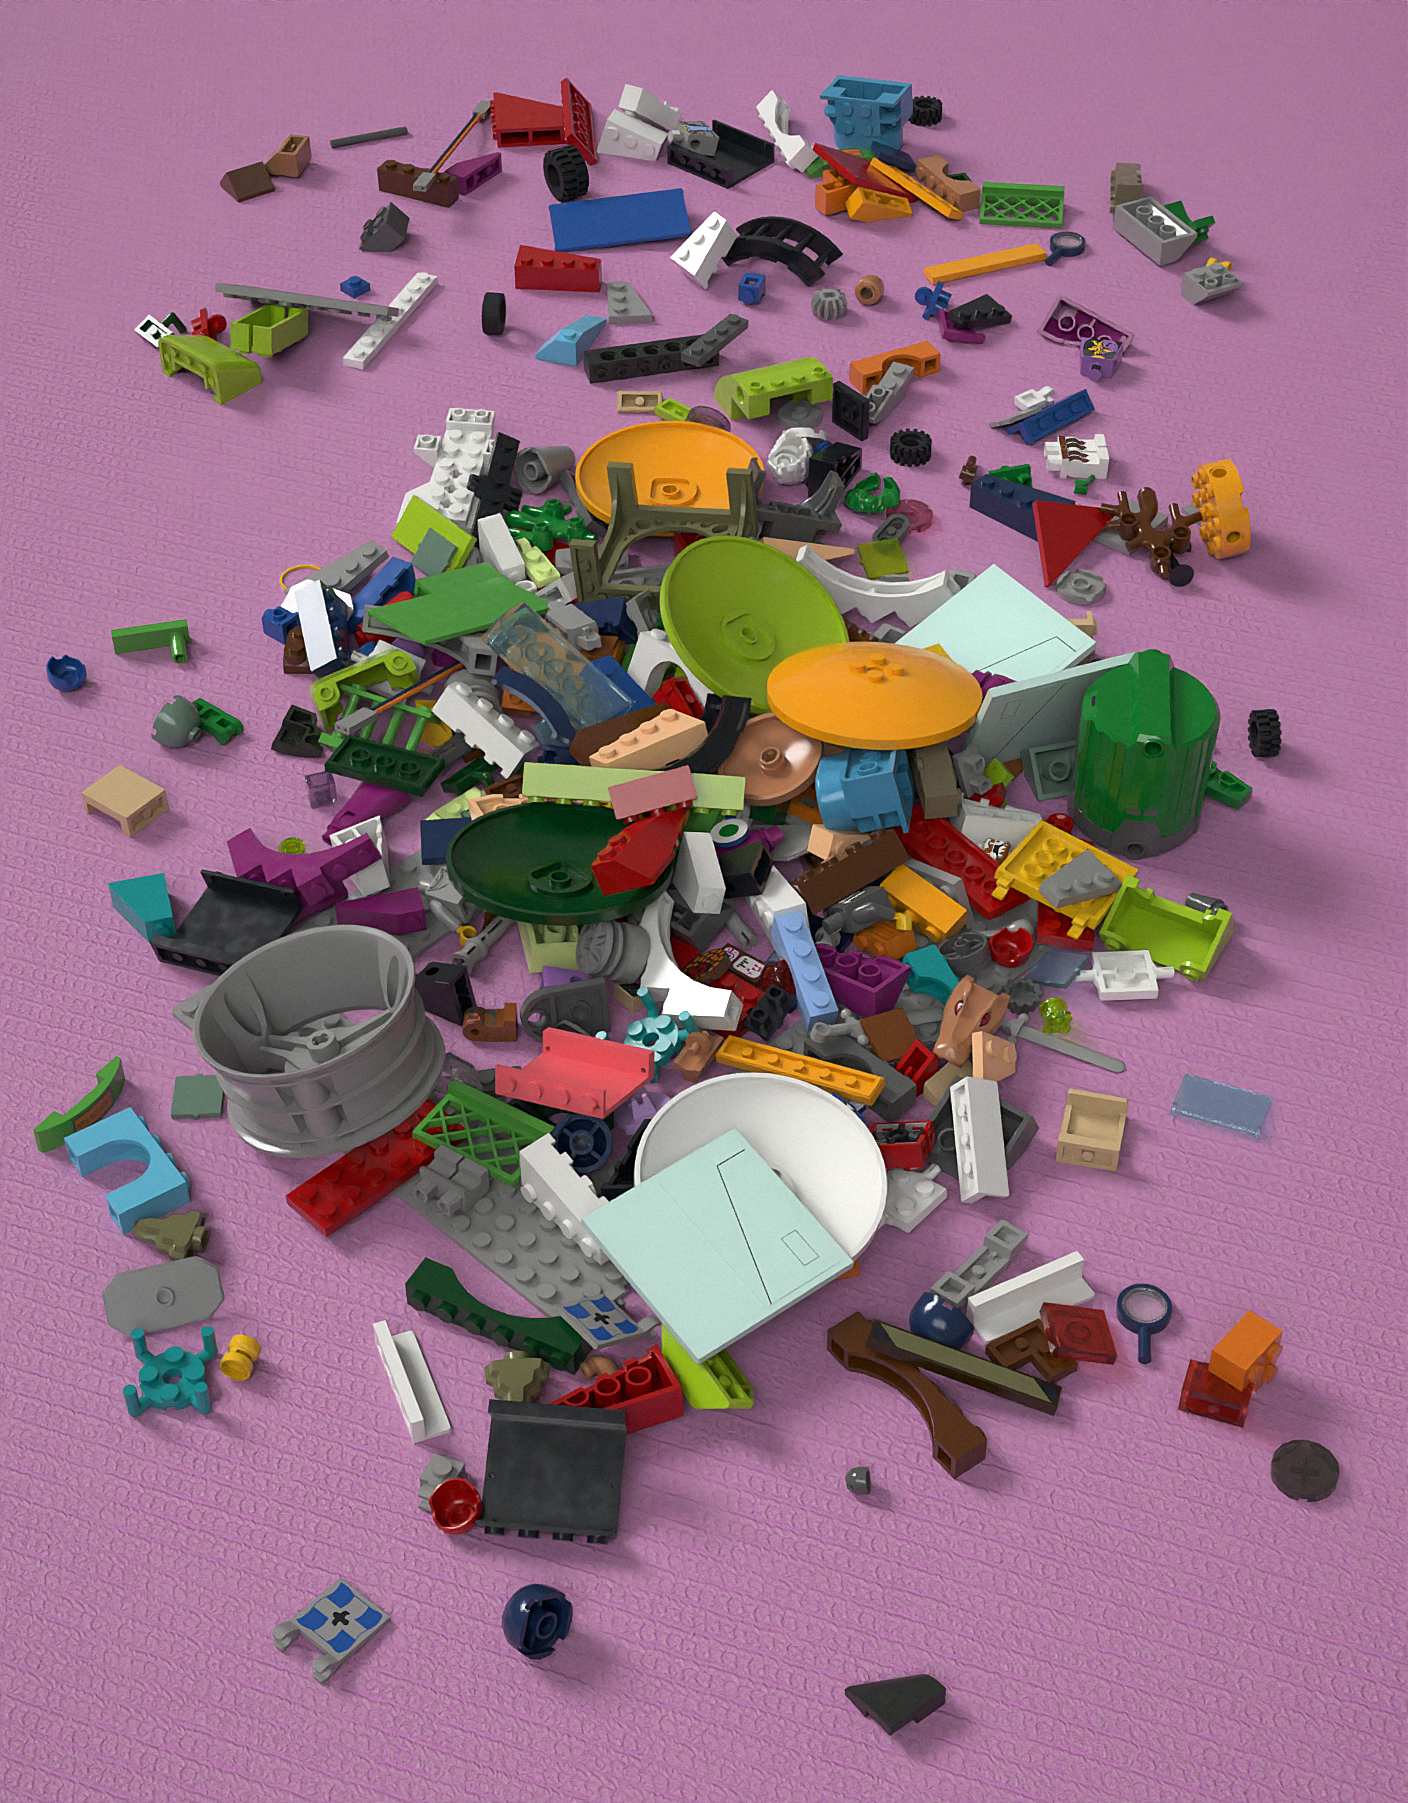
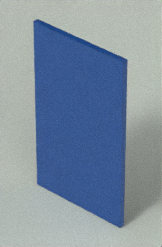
[548,188,692,252]

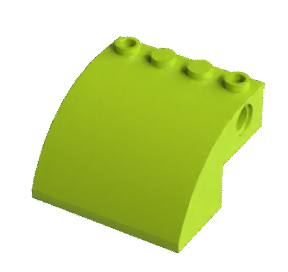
[714,356,833,420]

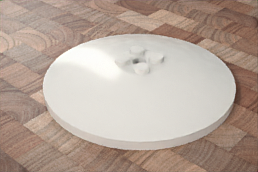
[634,1072,887,1261]

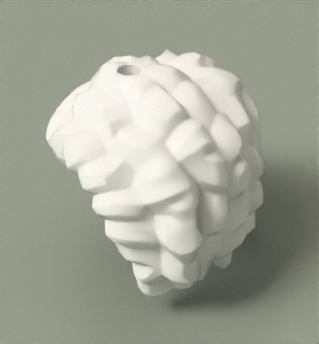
[767,430,813,485]

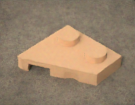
[972,1031,1017,1082]

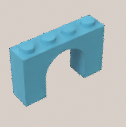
[64,1107,191,1235]

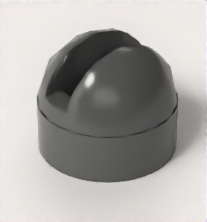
[845,1466,871,1495]

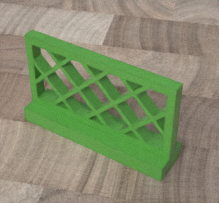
[979,182,1065,229]
[412,1079,555,1188]

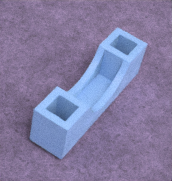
[770,910,839,1033]

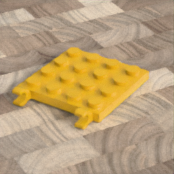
[992,820,1139,940]

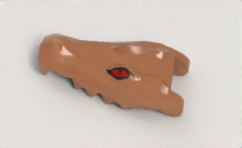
[933,975,1011,1068]

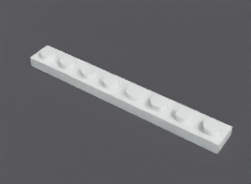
[343,272,438,370]

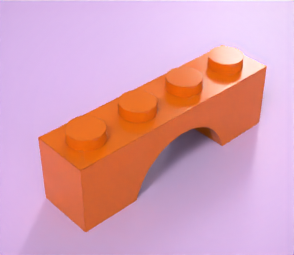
[849,341,941,395]

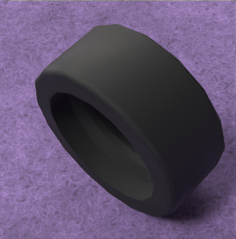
[482,292,506,335]

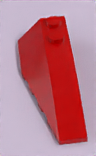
[590,808,690,896]

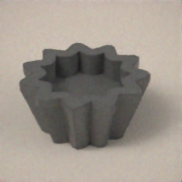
[1002,977,1044,1015]

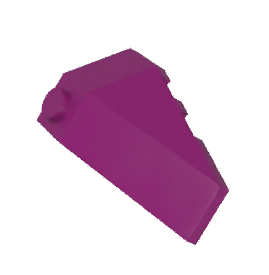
[1037,293,1135,355]
[814,943,911,1018]

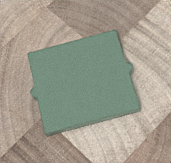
[411,528,458,576]
[171,1074,224,1120]

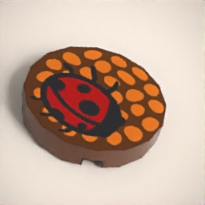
[681,948,731,986]

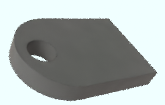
[520,977,611,1042]

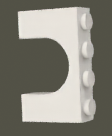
[627,629,715,708]

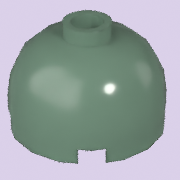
[151,695,201,748]

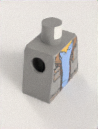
[668,121,719,156]

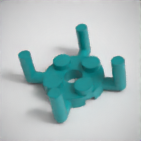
[595,987,700,1084]
[123,1326,218,1417]

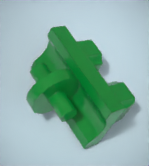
[989,464,1032,488]

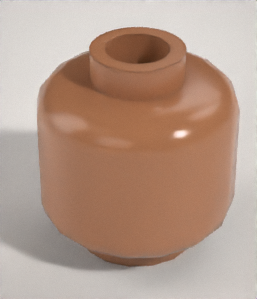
[854,274,884,305]

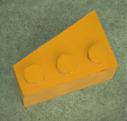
[879,864,967,944]

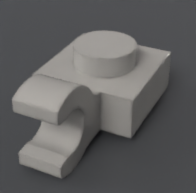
[418,1453,465,1512]

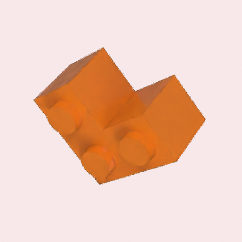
[815,168,858,216]
[1208,1310,1283,1392]

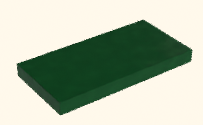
[324,735,445,797]

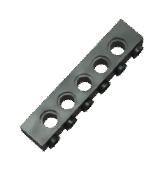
[584,334,719,384]

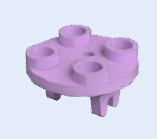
[614,1087,671,1135]

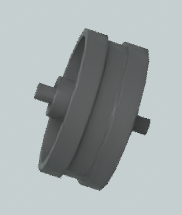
[937,932,992,977]

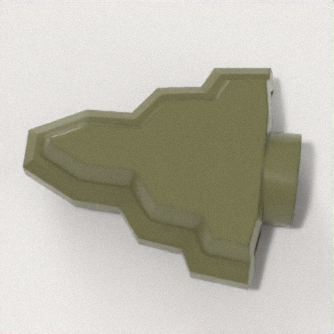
[131,1211,209,1261]
[484,1350,550,1403]

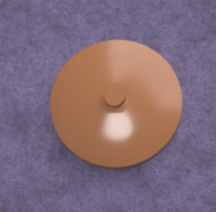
[718,712,825,806]

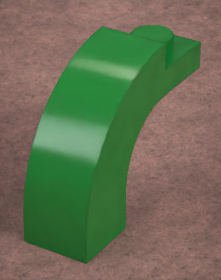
[1164,200,1215,245]

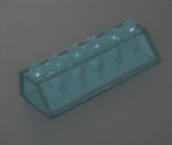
[481,602,635,729]

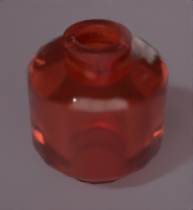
[759,959,796,995]

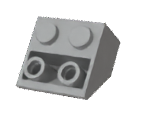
[1181,263,1244,305]

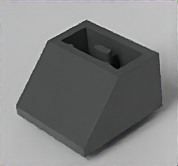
[359,202,410,252]
[667,889,735,954]

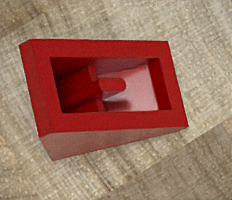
[894,1039,938,1097]

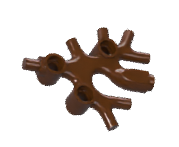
[1100,487,1203,579]

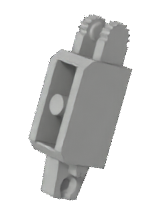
[547,601,602,651]

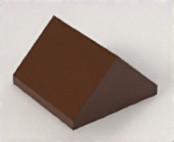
[220,161,274,203]

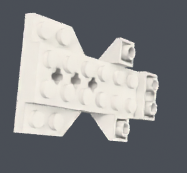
[396,408,495,533]

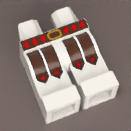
[1044,434,1109,479]

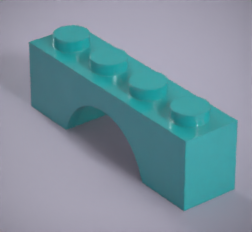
[902,944,973,1056]

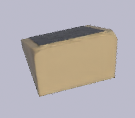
[614,982,645,1014]

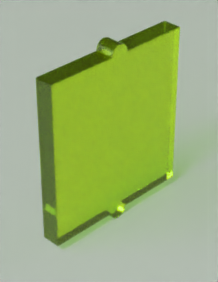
[857,538,909,580]

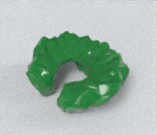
[844,472,900,515]

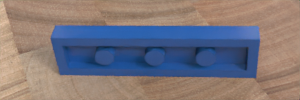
[1006,389,1095,445]

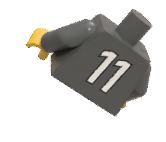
[822,886,913,936]

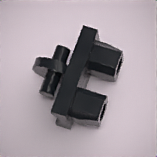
[742,984,797,1042]

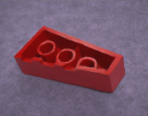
[514,245,602,293]
[550,1344,684,1435]

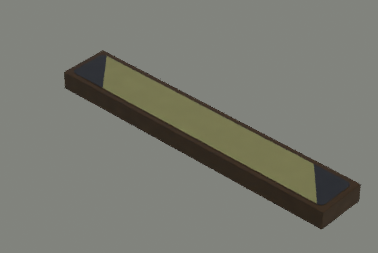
[865,1319,1062,1416]

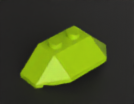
[662,1323,755,1409]

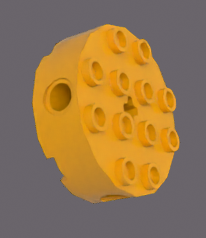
[1191,459,1251,559]

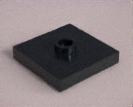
[832,381,870,441]

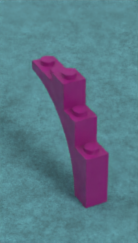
[227,828,382,906]

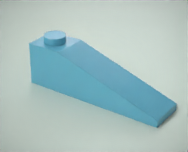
[535,315,607,366]

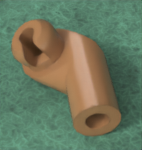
[580,1356,618,1379]

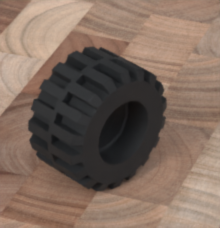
[543,145,589,202]

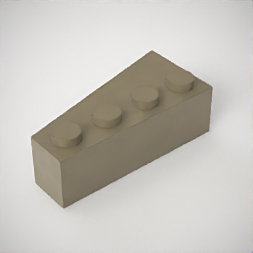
[1110,163,1142,221]
[907,741,962,819]

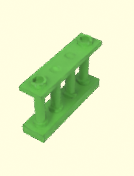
[318,683,441,752]

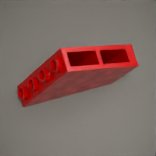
[490,92,567,148]

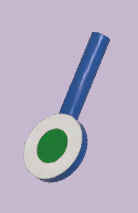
[710,816,749,847]

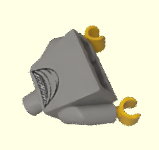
[419,866,478,947]

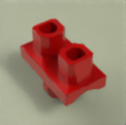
[191,308,227,341]

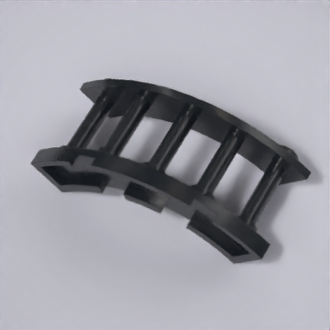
[721,216,843,287]
[637,693,752,774]

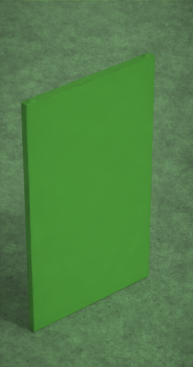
[368,577,550,645]

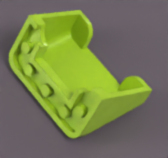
[158,334,262,405]
[309,648,421,733]
[1099,875,1235,982]

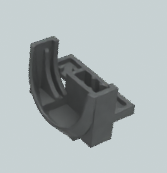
[748,457,845,543]

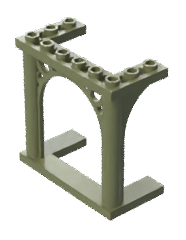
[569,462,759,613]

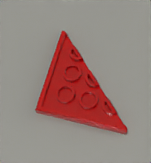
[1032,500,1114,587]

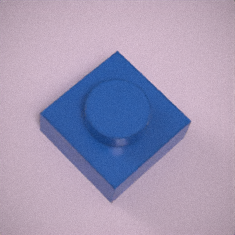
[340,276,371,299]

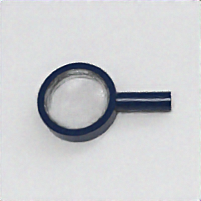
[1045,232,1086,266]
[1116,1284,1172,1364]

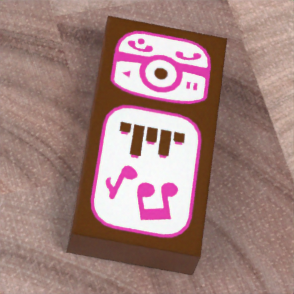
[722,943,773,988]

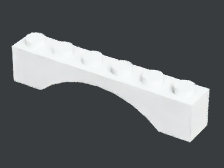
[756,90,819,173]

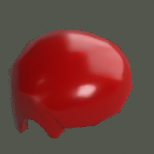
[988,927,1035,968]
[429,1478,483,1535]

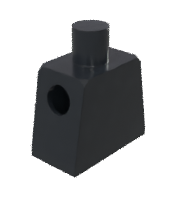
[719,840,774,899]
[414,962,477,1026]

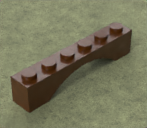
[827,1311,987,1480]

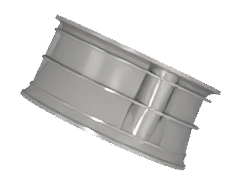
[192,925,445,1158]

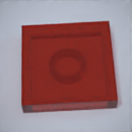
[1039,1302,1118,1365]

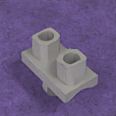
[952,743,992,798]

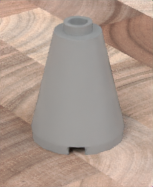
[513,446,575,494]

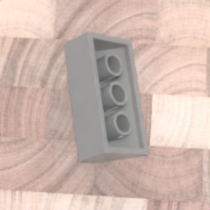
[1113,196,1198,266]

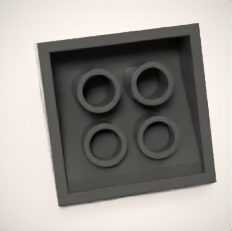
[926,1075,1039,1180]

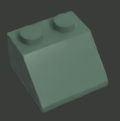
[1020,740,1077,801]

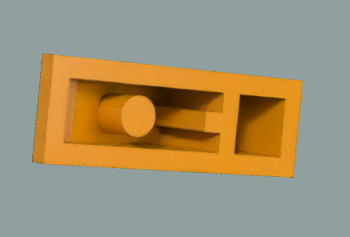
[845,186,913,222]

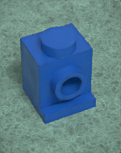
[738,272,766,304]
[261,606,301,645]

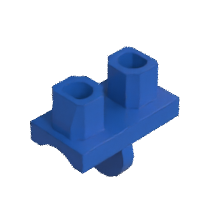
[915,281,952,320]

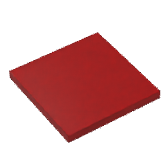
[813,143,917,203]

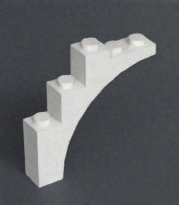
[796,545,961,628]
[639,891,743,1031]

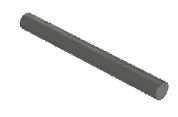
[330,126,408,148]

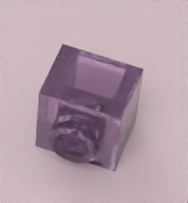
[304,771,338,809]

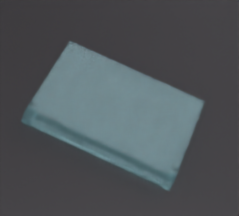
[1170,1073,1273,1139]

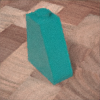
[108,873,176,942]

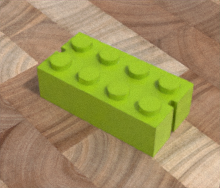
[230,304,308,357]

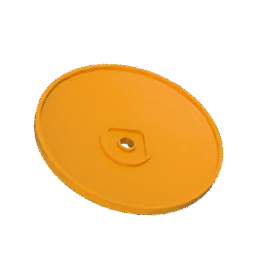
[575,421,764,536]
[767,642,982,750]

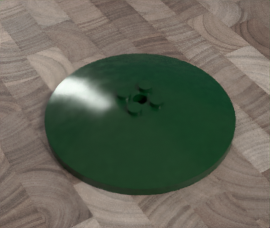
[446,801,673,926]

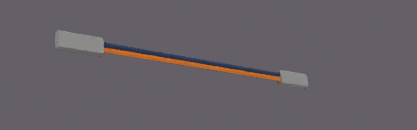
[413,101,490,192]
[335,621,538,735]

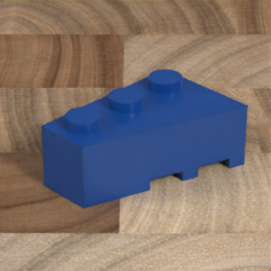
[347,557,416,635]

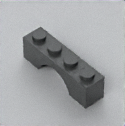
[803,1023,917,1122]

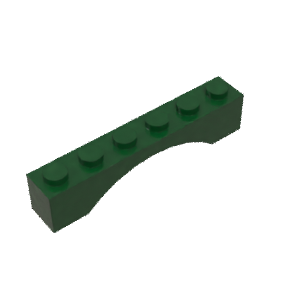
[405,1257,593,1375]

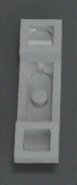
[930,1219,1028,1308]

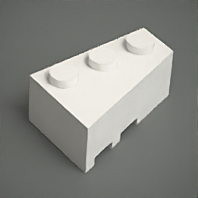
[618,84,682,131]
[596,109,668,161]
[670,212,738,290]
[949,792,1042,852]
[329,815,390,897]

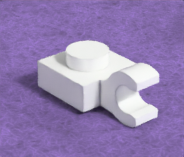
[1014,386,1055,410]

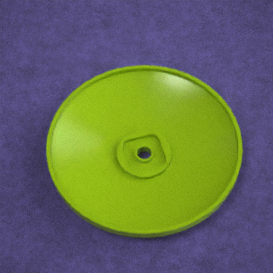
[660,535,850,715]

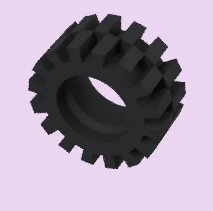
[908,96,943,127]
[890,428,932,467]
[1248,709,1282,757]

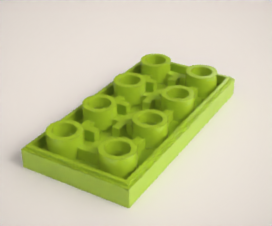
[391,495,477,572]

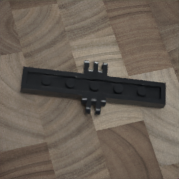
[466,432,523,550]

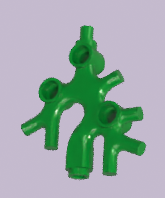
[504,499,599,551]

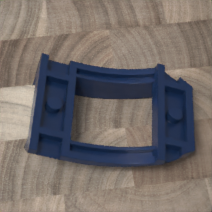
[491,666,586,746]

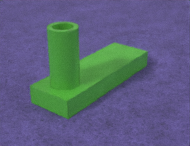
[111,619,190,664]

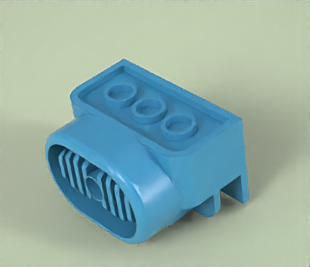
[820,75,913,150]
[815,747,916,833]

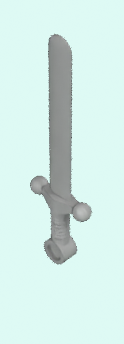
[810,1007,944,1046]
[998,1013,1125,1072]

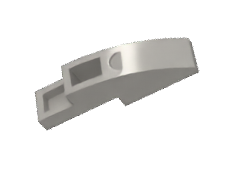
[866,362,914,424]

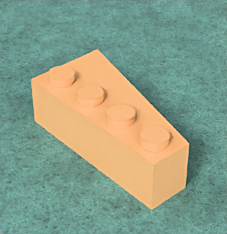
[589,709,708,770]

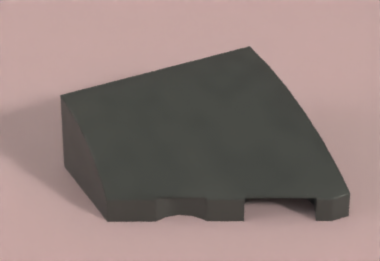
[271,705,323,758]
[845,1674,946,1736]

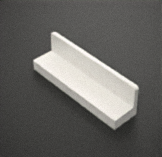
[950,1076,1009,1204]
[966,1251,1095,1344]
[373,1320,451,1444]

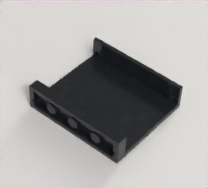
[667,119,775,189]
[150,869,303,976]
[475,1399,628,1545]

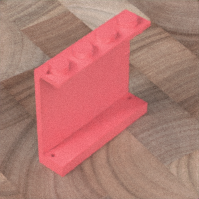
[495,1027,654,1119]

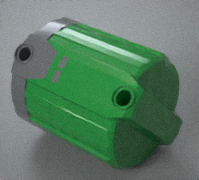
[1067,649,1221,860]

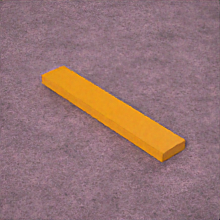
[870,158,964,221]
[923,243,1047,285]
[715,1035,886,1106]

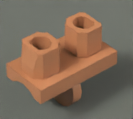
[673,1028,724,1083]

